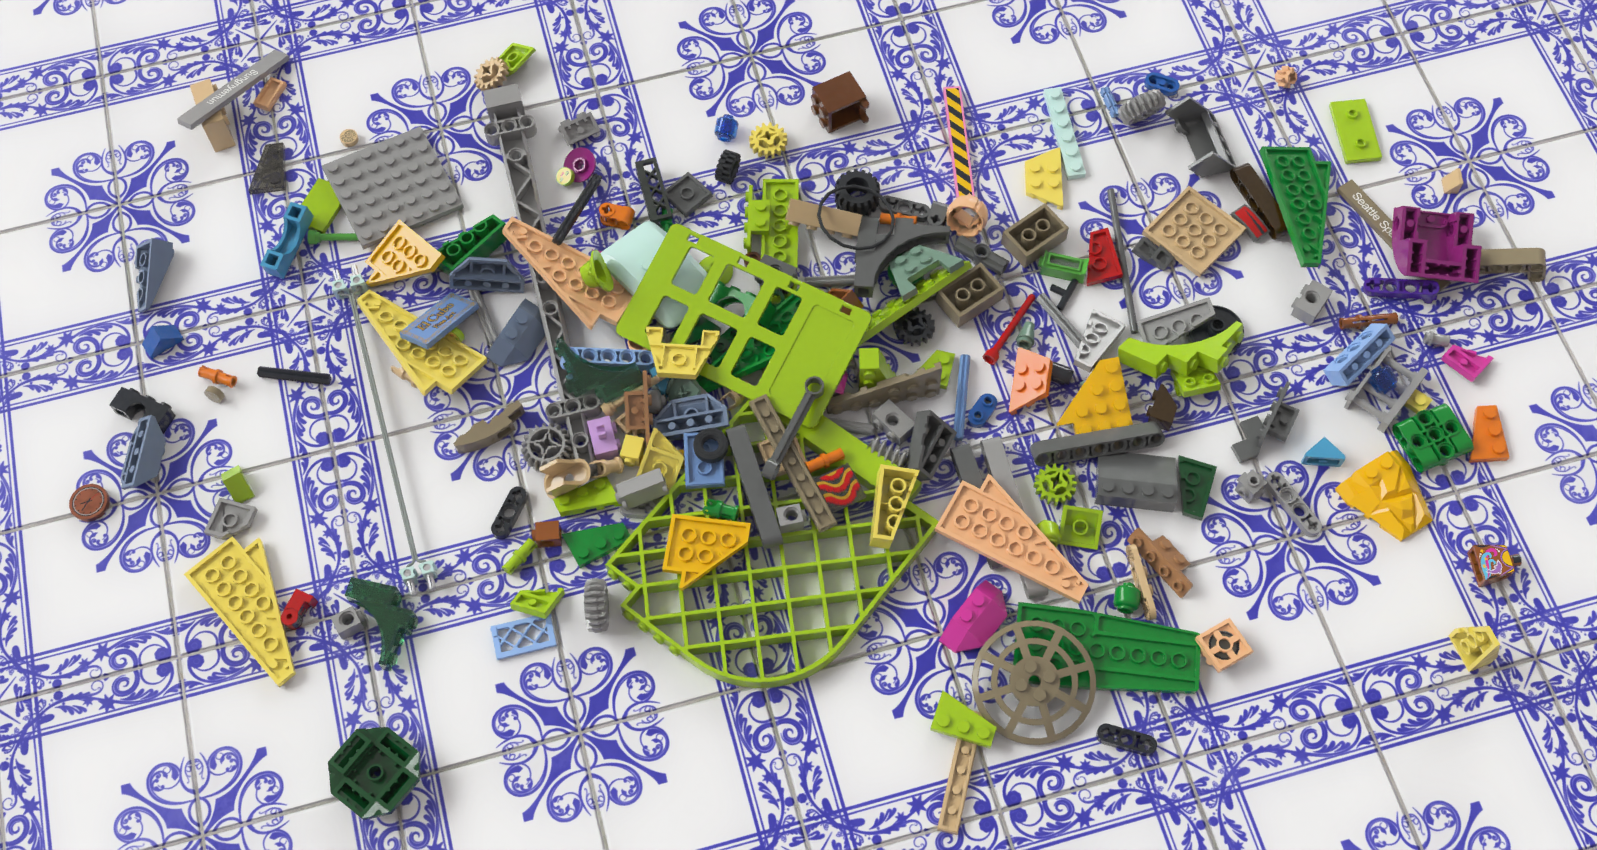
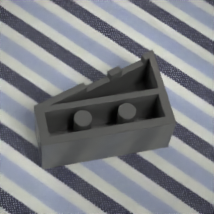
[905,410,957,481]

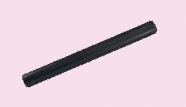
[552,173,602,245]

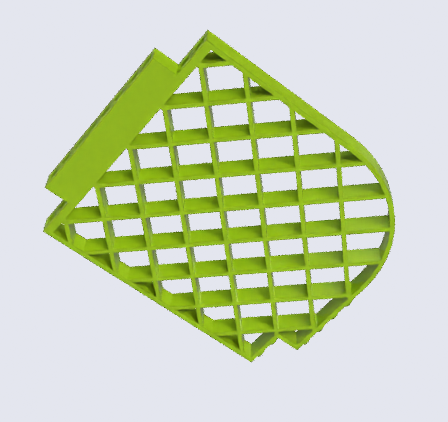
[605,399,939,688]

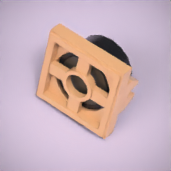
[1195,618,1254,673]

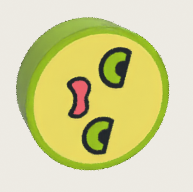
[556,167,575,186]
[448,327,465,342]

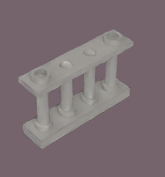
[1344,346,1429,433]

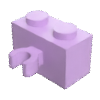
[587,416,621,461]

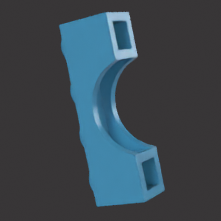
[260,202,314,279]

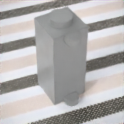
[615,468,669,510]

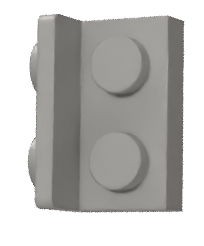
[558,111,600,146]

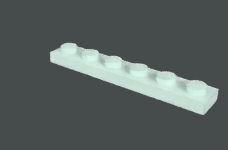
[1043,87,1086,180]

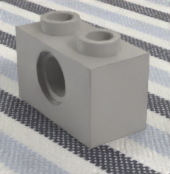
[1291,279,1333,326]
[872,399,915,446]

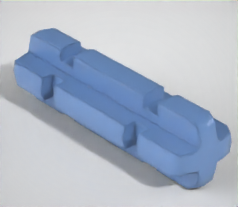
[1100,86,1119,118]

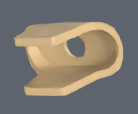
[539,458,591,499]

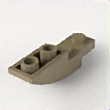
[453,400,525,454]

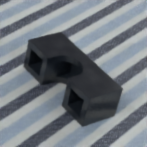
[109,387,176,434]

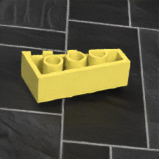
[869,464,920,549]

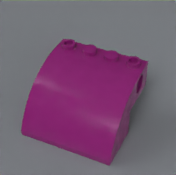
[1392,206,1482,284]

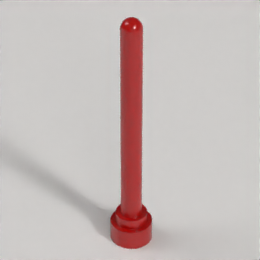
[982,294,1035,365]

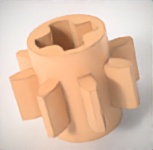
[1275,66,1297,88]

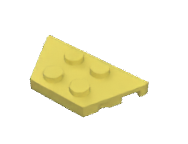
[1024,148,1063,210]
[636,427,684,490]

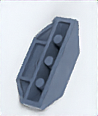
[449,257,525,293]
[485,298,545,367]
[653,393,729,440]
[121,415,166,490]

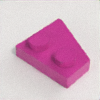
[1440,345,1494,382]

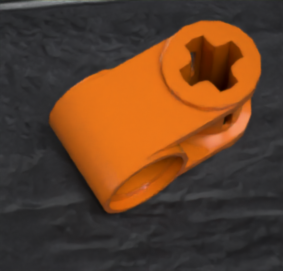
[599,203,635,230]

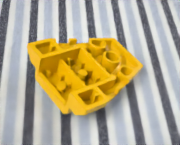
[1335,450,1433,542]

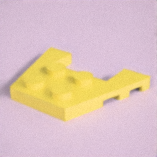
[646,327,720,379]

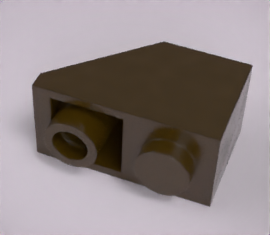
[1146,384,1177,431]

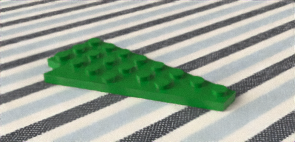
[1259,146,1331,267]
[695,288,802,393]

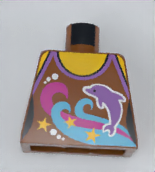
[1467,545,1522,587]

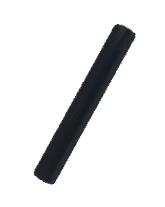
[257,366,331,385]

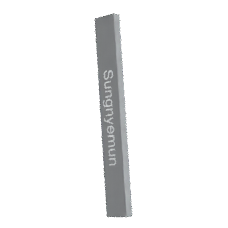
[177,49,289,130]

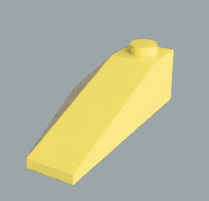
[1448,626,1500,672]

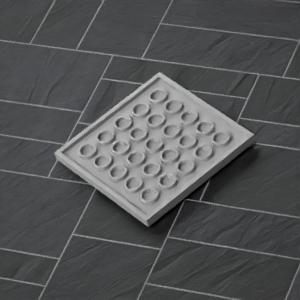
[322,126,464,250]

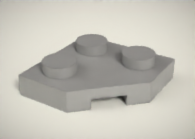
[204,498,257,540]

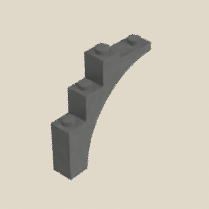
[854,218,950,298]

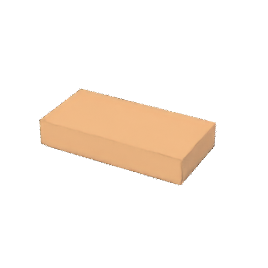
[253,77,287,112]

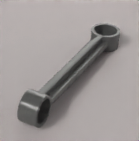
[761,376,824,481]

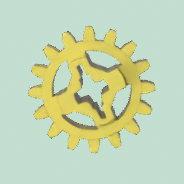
[749,122,788,159]

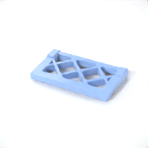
[490,614,557,660]

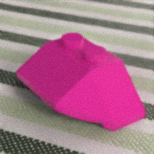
[939,580,1008,653]

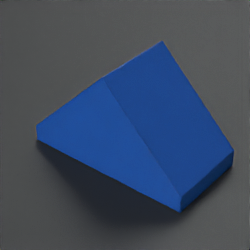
[142,325,185,359]

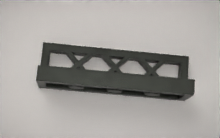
[635,157,673,226]

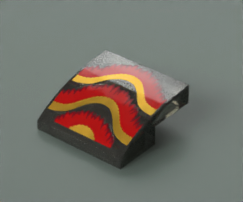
[813,463,867,514]

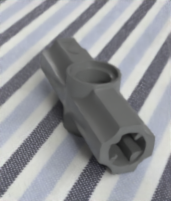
[953,235,1009,275]

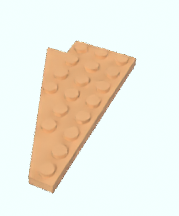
[502,217,633,330]
[935,474,1089,604]

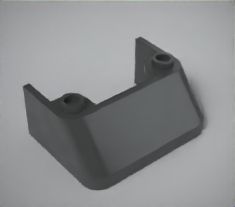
[1165,96,1236,178]

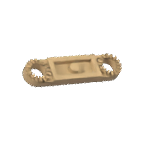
[1126,544,1157,621]

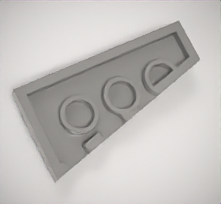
[1137,297,1216,345]
[1073,309,1126,373]

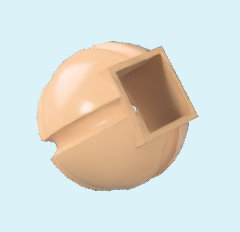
[946,193,988,238]

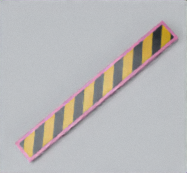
[943,86,975,208]

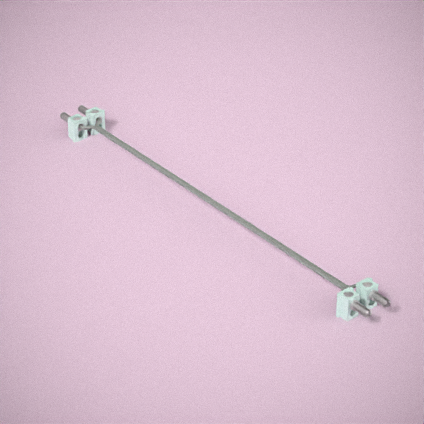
[332,264,438,597]

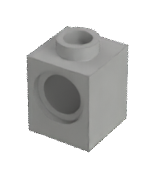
[776,503,807,534]
[330,606,365,640]

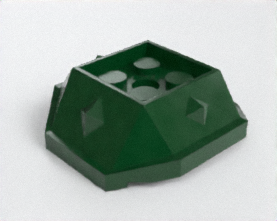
[328,727,421,820]

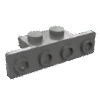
[1256,381,1300,448]

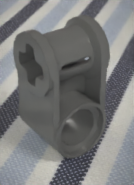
[927,201,949,226]

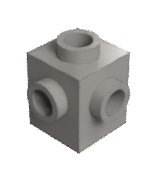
[1235,470,1267,504]

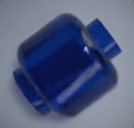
[714,114,739,142]
[1368,365,1398,395]

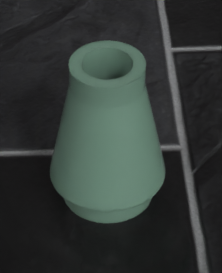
[1016,321,1035,350]

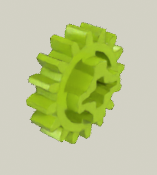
[1034,463,1077,506]

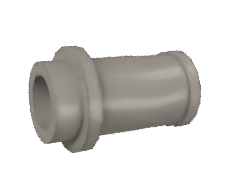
[1423,331,1450,347]

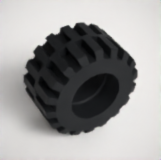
[835,169,880,216]

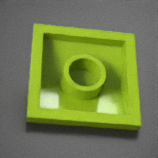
[499,43,536,77]
[1059,505,1103,550]

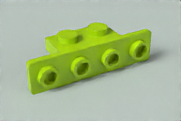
[743,185,771,253]

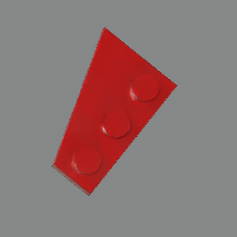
[1087,228,1123,286]

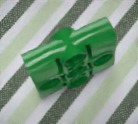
[1392,403,1474,473]

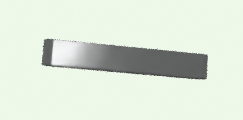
[1030,421,1165,466]
[725,424,784,550]
[950,443,1004,570]

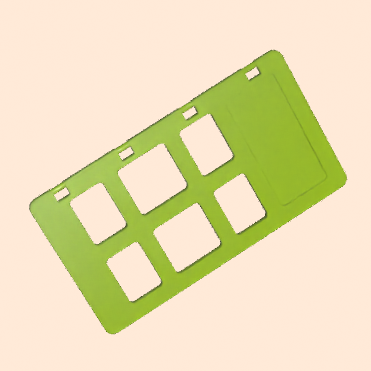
[616,224,872,428]

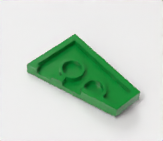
[562,522,630,569]

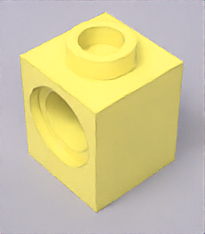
[620,434,646,467]

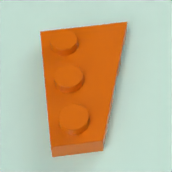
[1469,405,1510,463]

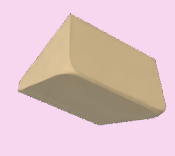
[1441,168,1463,194]

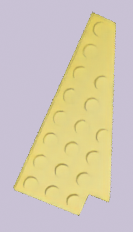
[357,289,487,396]
[184,536,296,688]

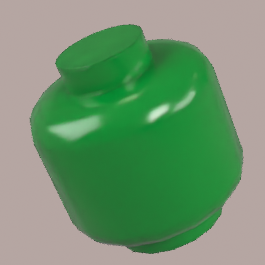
[1113,582,1141,614]

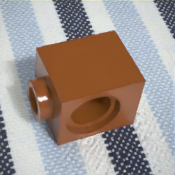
[532,520,562,548]

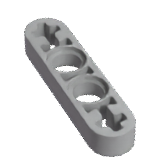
[1265,472,1322,537]

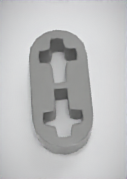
[619,501,656,519]

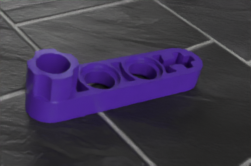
[1363,277,1440,304]

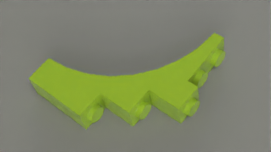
[1118,321,1244,379]

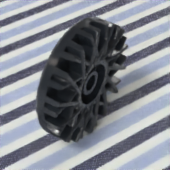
[1186,305,1244,355]

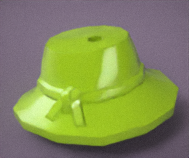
[580,250,614,292]

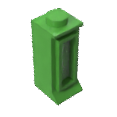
[1038,250,1089,284]

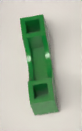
[710,281,776,329]

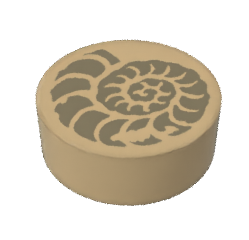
[340,129,359,147]

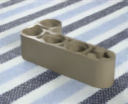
[1479,248,1546,282]

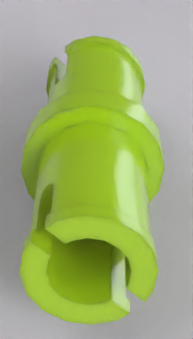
[502,538,538,575]

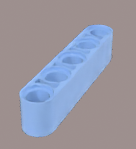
[560,347,654,374]

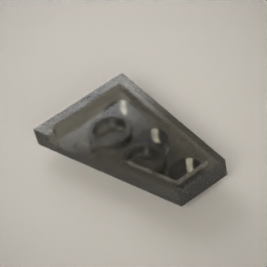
[248,142,286,195]

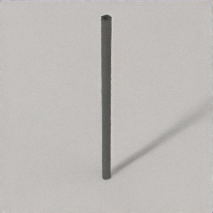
[1107,188,1138,334]

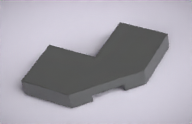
[1231,415,1265,463]

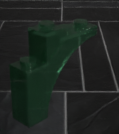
[554,337,643,403]
[345,577,418,672]

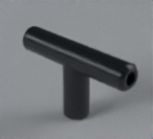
[1050,279,1078,311]

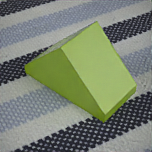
[221,465,255,503]

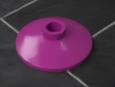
[564,147,596,183]

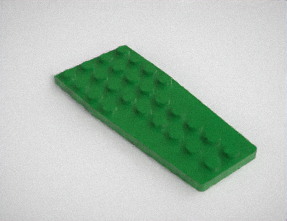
[1013,602,1200,694]

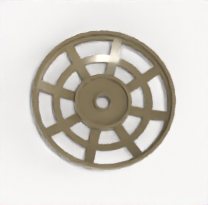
[972,621,1096,745]

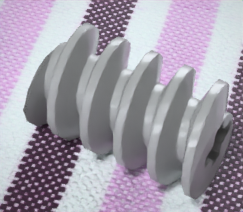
[866,436,907,468]

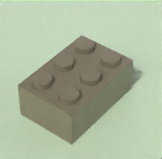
[1001,203,1069,268]
[936,263,1004,328]

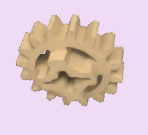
[474,57,509,91]

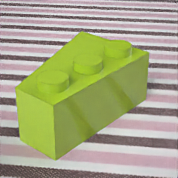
[858,348,896,391]

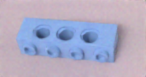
[1323,323,1396,386]

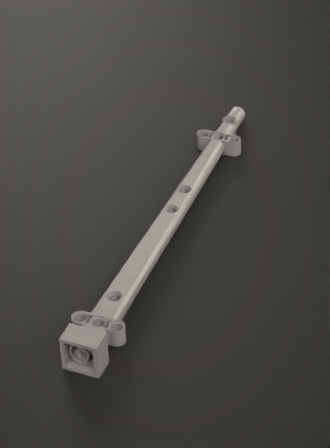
[483,83,602,478]

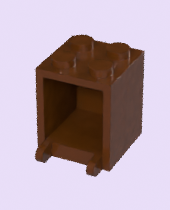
[811,71,869,134]

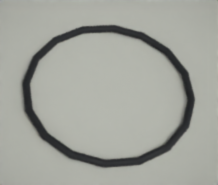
[817,185,895,251]

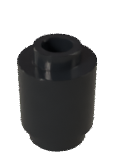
[1051,361,1074,385]

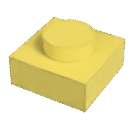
[1404,389,1433,414]

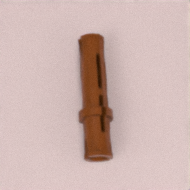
[1339,312,1398,330]

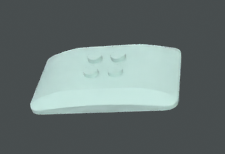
[601,221,708,329]

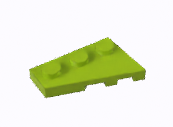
[553,476,622,517]
[930,690,997,749]

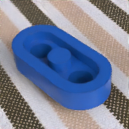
[1144,72,1180,96]
[968,394,997,428]

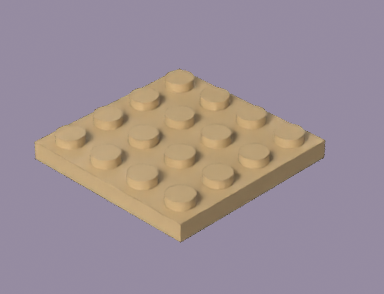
[1142,186,1246,277]

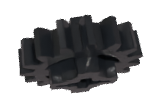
[894,307,935,347]

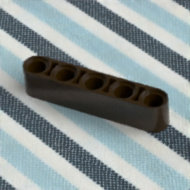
[1230,163,1289,240]

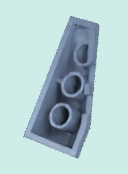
[135,238,174,313]

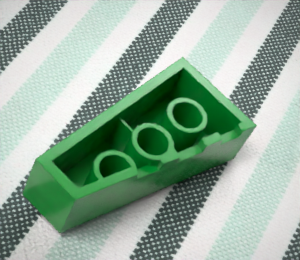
[438,214,507,276]

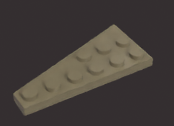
[826,361,942,415]

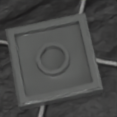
[665,172,713,218]

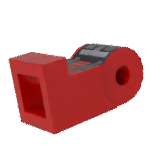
[281,589,318,630]

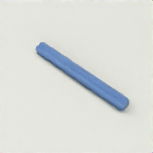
[953,354,970,441]

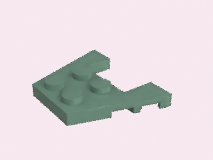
[889,245,964,302]

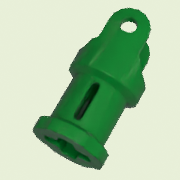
[702,499,740,521]

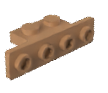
[624,370,653,448]
[1127,527,1193,598]

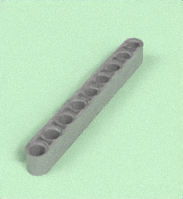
[980,436,1048,599]

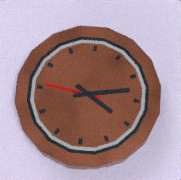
[69,484,110,522]

